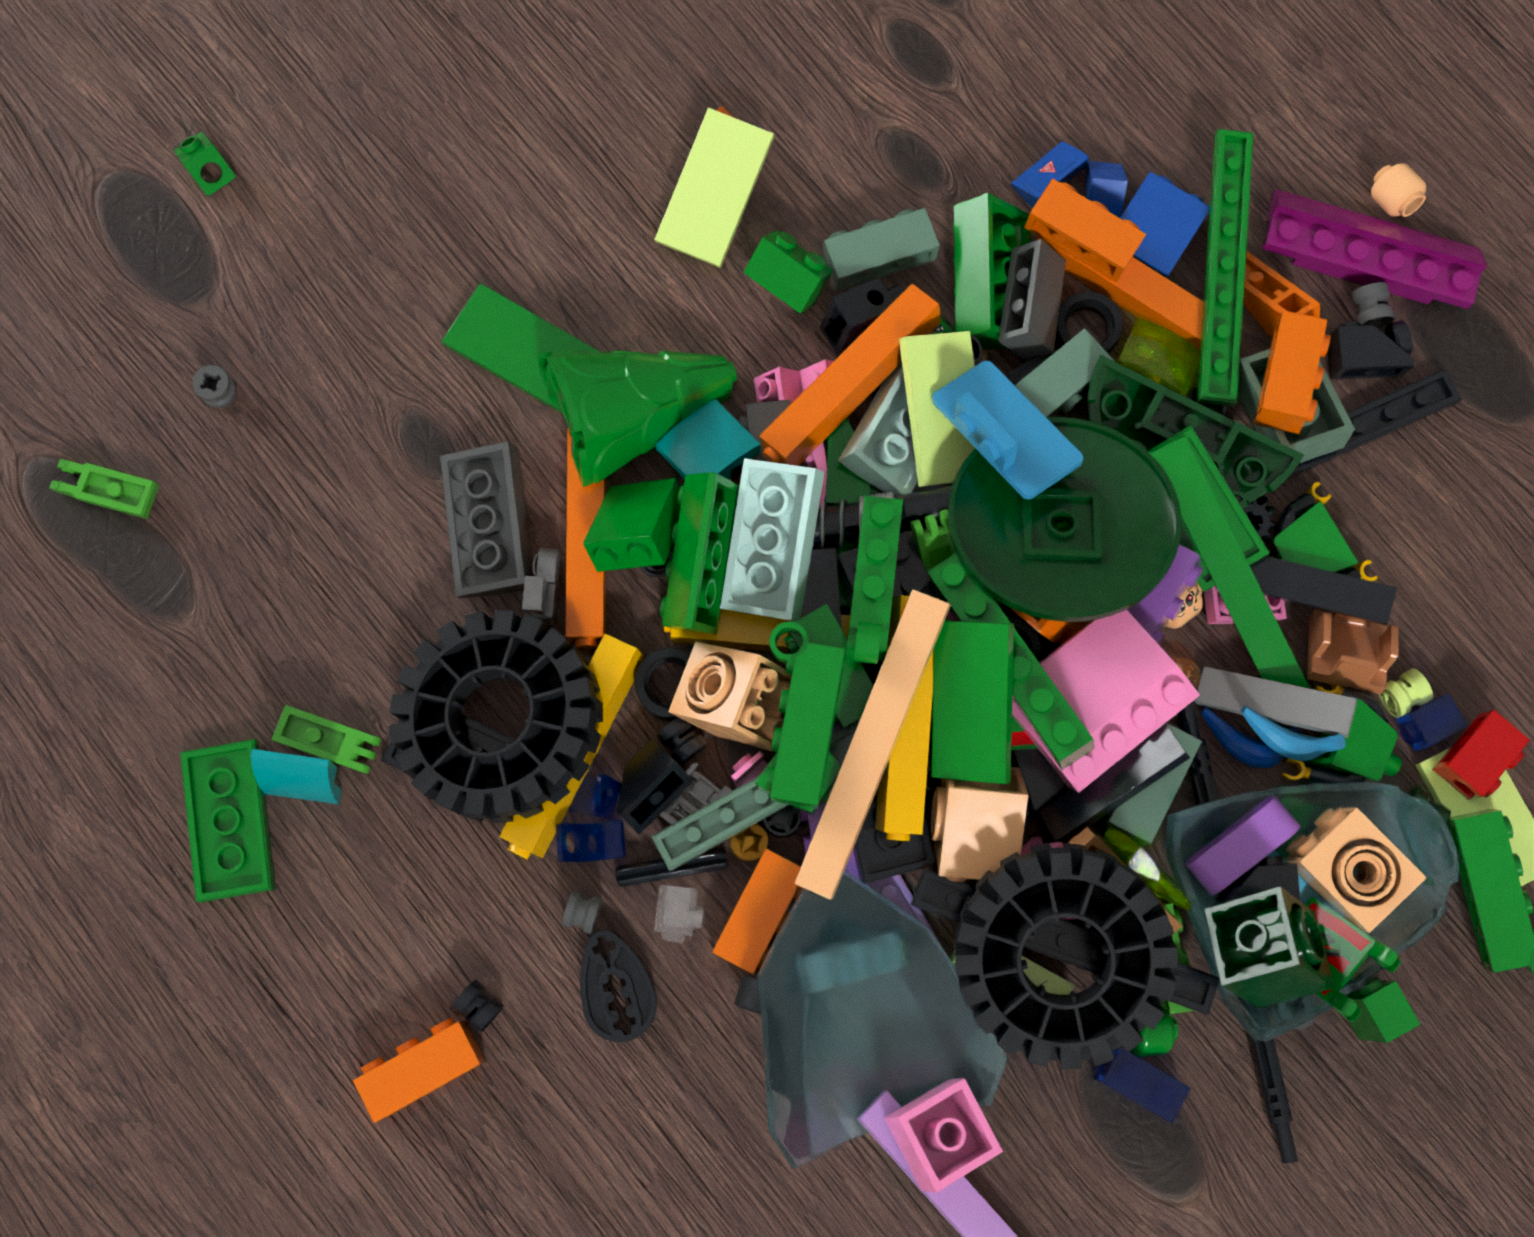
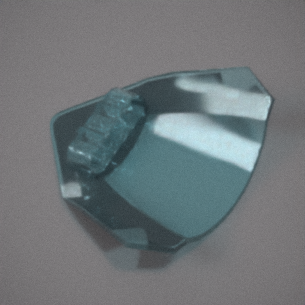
[757,870,1008,1168]

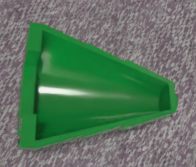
[538,350,737,487]

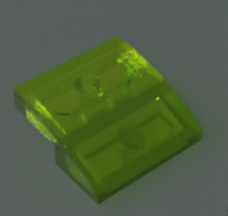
[1118,318,1201,397]
[1102,827,1192,911]

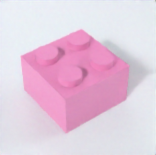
[884,1078,1003,1193]

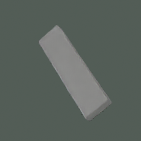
[1195,666,1357,738]

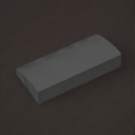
[440,441,534,598]

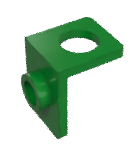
[173,132,235,196]

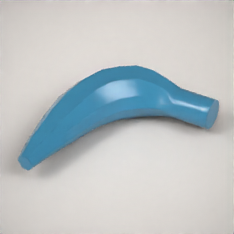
[1241,706,1346,761]

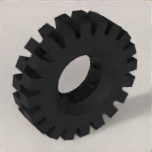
[389,610,603,823]
[954,843,1178,1069]

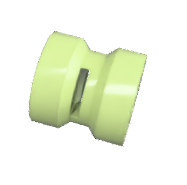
[1378,668,1433,718]

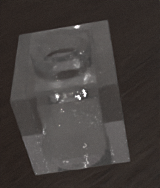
[654,885,704,943]

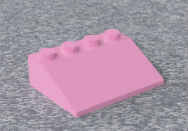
[1012,610,1200,793]

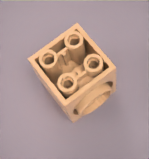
[668,641,792,752]
[931,767,1028,882]
[1284,807,1427,933]

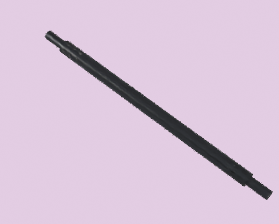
[1179,703,1298,1163]

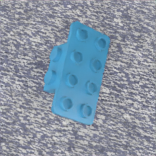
[932,361,1083,500]

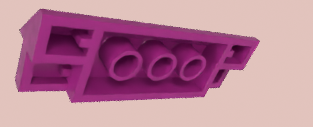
[1262,189,1487,309]

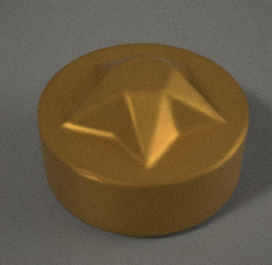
[730,824,768,861]

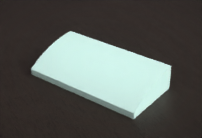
[838,363,918,494]
[720,458,825,621]

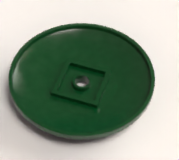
[948,417,1182,622]

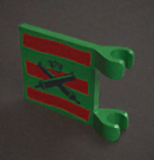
[1305,896,1401,1022]

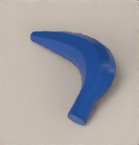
[1201,707,1302,768]

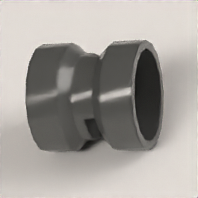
[1352,282,1396,328]

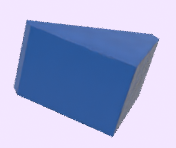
[1084,161,1128,218]

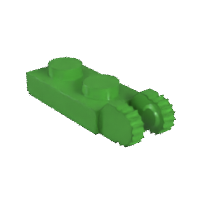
[49,459,160,519]

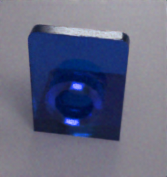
[568,773,621,820]
[556,819,626,862]

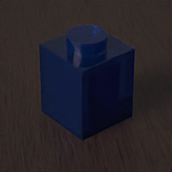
[1396,693,1468,751]

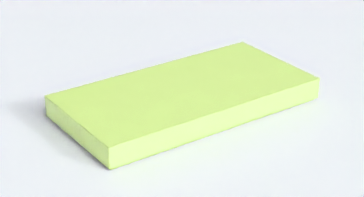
[654,108,774,268]
[899,331,975,487]
[1415,747,1534,886]

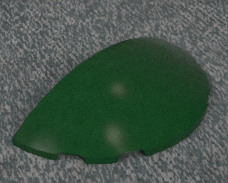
[1088,355,1304,509]

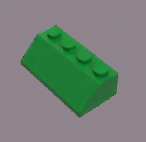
[953,193,1031,349]
[660,472,739,635]

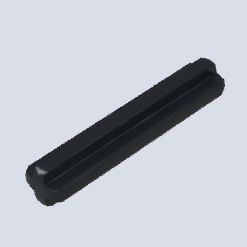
[615,849,728,887]

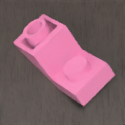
[754,359,834,404]

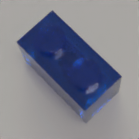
[1093,1047,1191,1123]

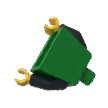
[1272,482,1378,581]
[1281,683,1402,790]

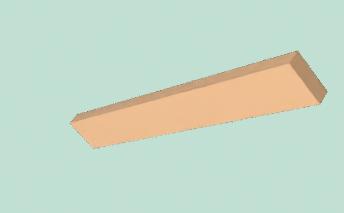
[794,589,951,900]

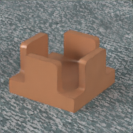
[1307,609,1399,694]

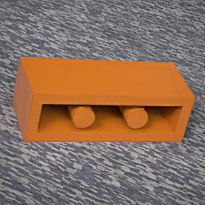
[1024,178,1146,283]
[1254,310,1331,434]
[712,849,805,974]
[353,1018,486,1123]

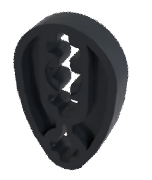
[580,930,657,1042]

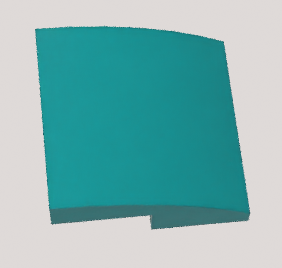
[656,399,761,480]
[250,749,342,805]

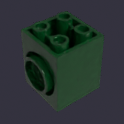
[1205,886,1335,1008]

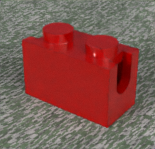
[1432,710,1530,800]

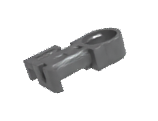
[522,548,561,625]
[659,763,732,825]

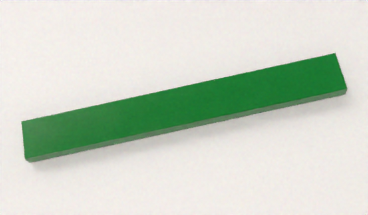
[1197,129,1254,407]
[1149,435,1310,689]

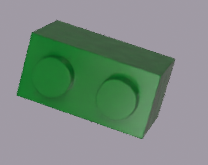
[743,230,834,314]
[1343,977,1421,1043]

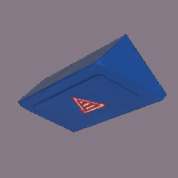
[1011,141,1089,209]

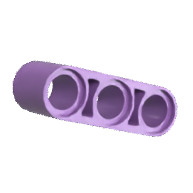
[1185,795,1300,895]

